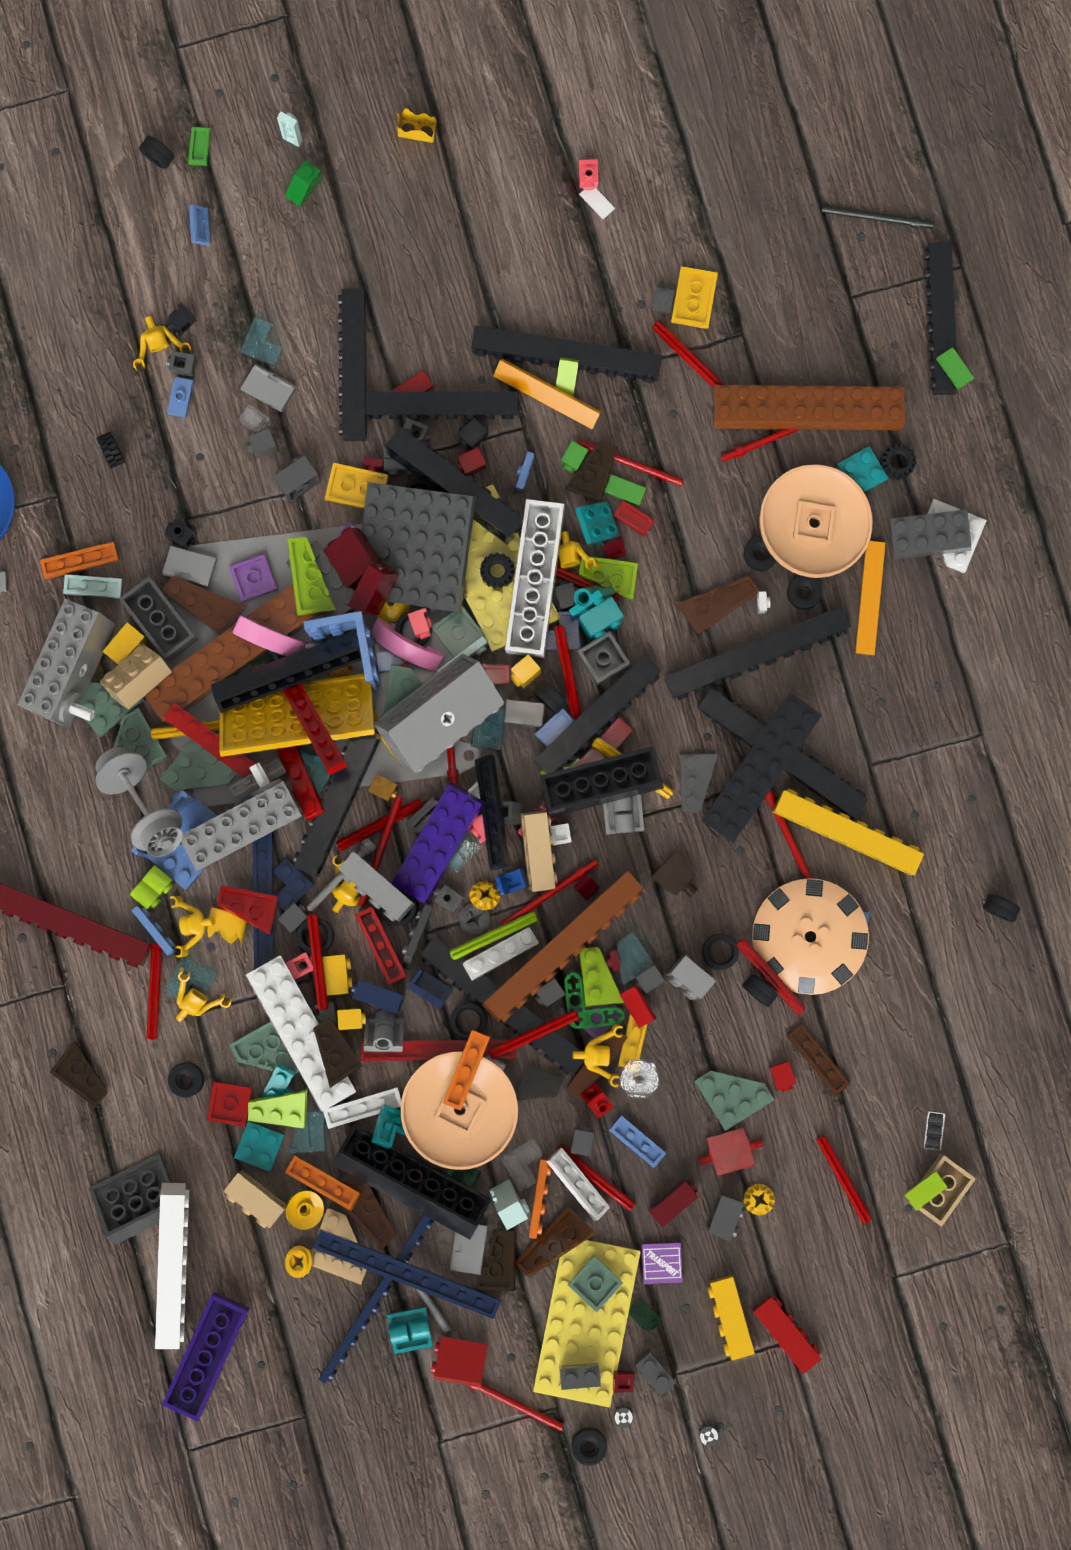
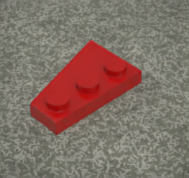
[217,885,279,935]

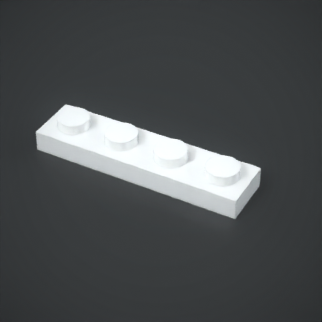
[463,927,539,981]
[323,1087,402,1129]
[546,1148,610,1221]

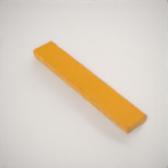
[493,358,601,429]
[855,541,885,656]

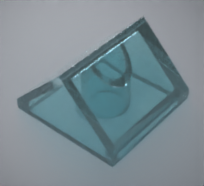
[471,709,505,751]

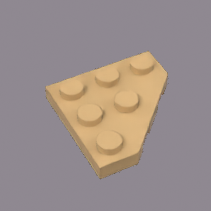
[311,1208,367,1285]

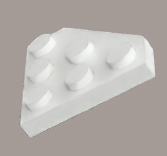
[927,499,986,573]

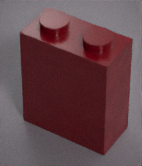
[323,527,383,588]
[348,563,399,615]
[648,1179,698,1228]

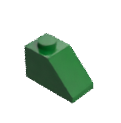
[285,160,323,207]

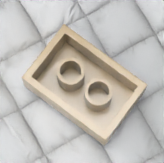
[100,644,172,710]
[906,1154,976,1227]
[223,1170,287,1228]

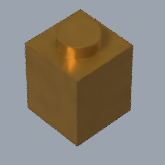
[368,774,399,802]

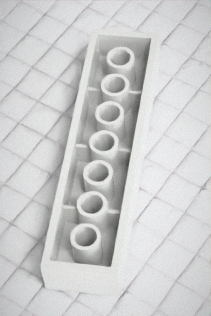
[505,499,565,658]
[245,955,356,1111]
[155,1183,189,1349]

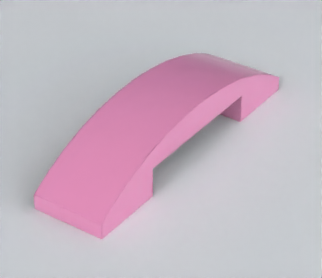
[232,615,309,656]
[370,618,444,671]

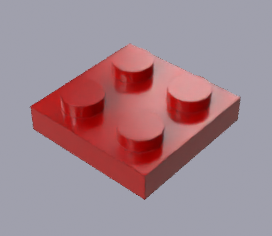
[207,1081,253,1127]

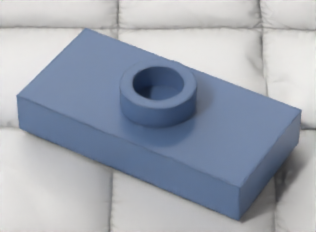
[189,204,210,246]
[167,377,194,418]
[516,452,534,493]
[376,651,417,673]
[535,708,575,747]

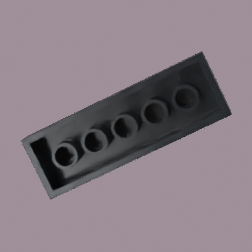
[540,746,664,817]

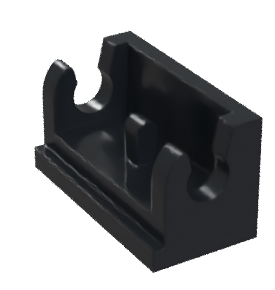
[405,797,438,837]

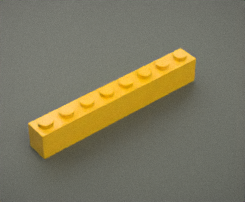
[772,789,924,876]

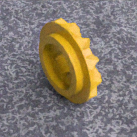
[469,881,500,910]
[744,1184,775,1216]
[285,1246,314,1278]

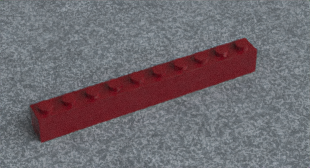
[0,883,152,968]

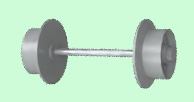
[95,747,183,857]

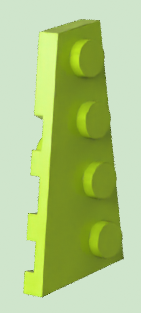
[287,537,336,616]

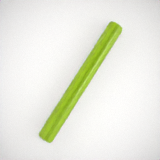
[449,912,538,960]

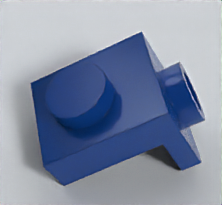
[496,868,529,895]

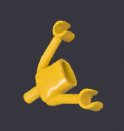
[133,316,192,371]
[555,531,600,583]
[332,855,370,913]
[170,896,215,958]
[176,967,231,1022]
[572,1024,623,1087]

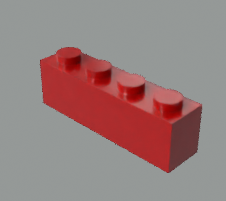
[355,906,407,985]
[752,1295,822,1374]

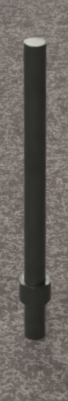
[822,205,934,229]

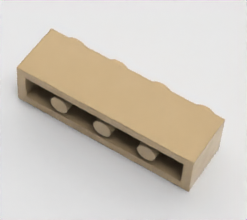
[521,811,557,892]

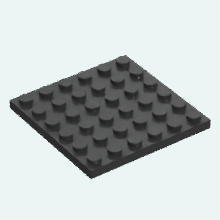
[354,482,476,612]

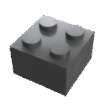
[273,455,321,503]
[577,631,630,686]
[705,1192,746,1241]

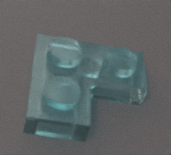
[240,317,283,367]
[165,958,217,998]

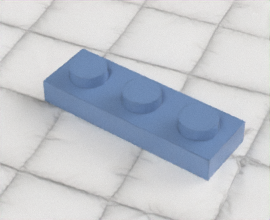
[131,906,176,956]
[609,1115,666,1168]

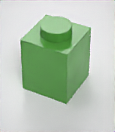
[561,441,588,473]

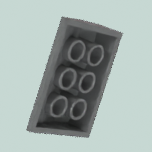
[89,1153,174,1245]

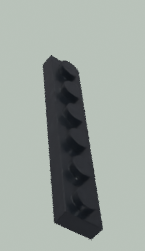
[475,754,510,871]

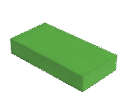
[188,126,211,166]
[936,347,974,390]
[604,475,646,506]

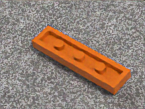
[40,542,119,580]
[443,1029,490,1111]
[285,1155,361,1211]
[529,1158,551,1239]

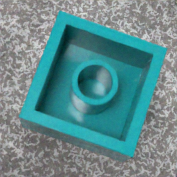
[579,597,624,642]

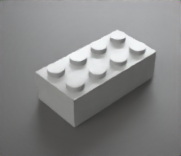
[338,851,415,922]
[666,955,716,1000]

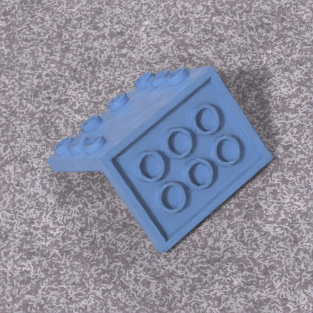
[303,611,381,691]
[131,790,218,890]

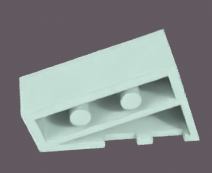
[489,1179,530,1230]

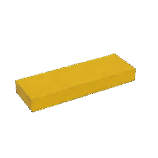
[618,1014,648,1070]

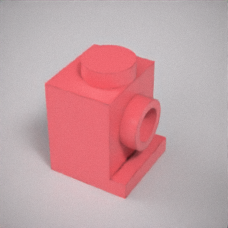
[579,159,598,190]
[408,608,432,640]
[470,815,486,845]
[285,952,313,980]

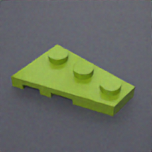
[579,556,638,601]
[579,947,624,1007]
[248,1089,307,1128]

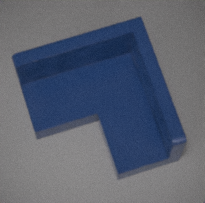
[407,968,453,1009]

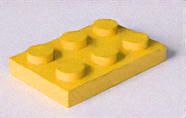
[671,266,718,329]
[325,463,389,509]

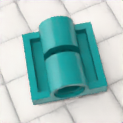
[575,502,620,546]
[569,585,616,616]
[387,1306,433,1354]

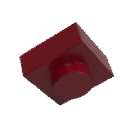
[363,457,384,472]
[603,536,626,559]
[573,874,600,901]
[606,951,621,971]
[613,1370,635,1393]

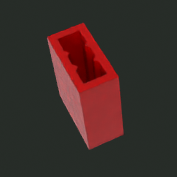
[431,1337,488,1387]

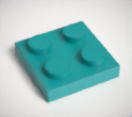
[836,446,888,493]
[234,1121,285,1172]

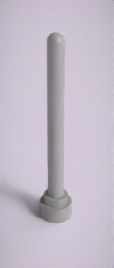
[307,838,377,911]

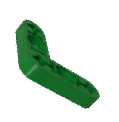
[564,972,624,1029]

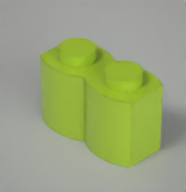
[129,865,174,910]

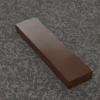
[786,1023,850,1096]
[567,1027,628,1100]

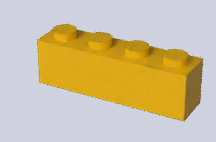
[707,1275,755,1361]

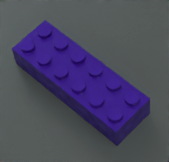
[391,783,486,903]
[162,1292,250,1422]

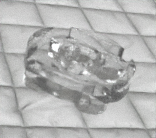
[620,1059,659,1099]

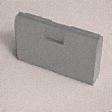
[241,364,297,413]
[162,546,217,588]
[450,1224,488,1275]

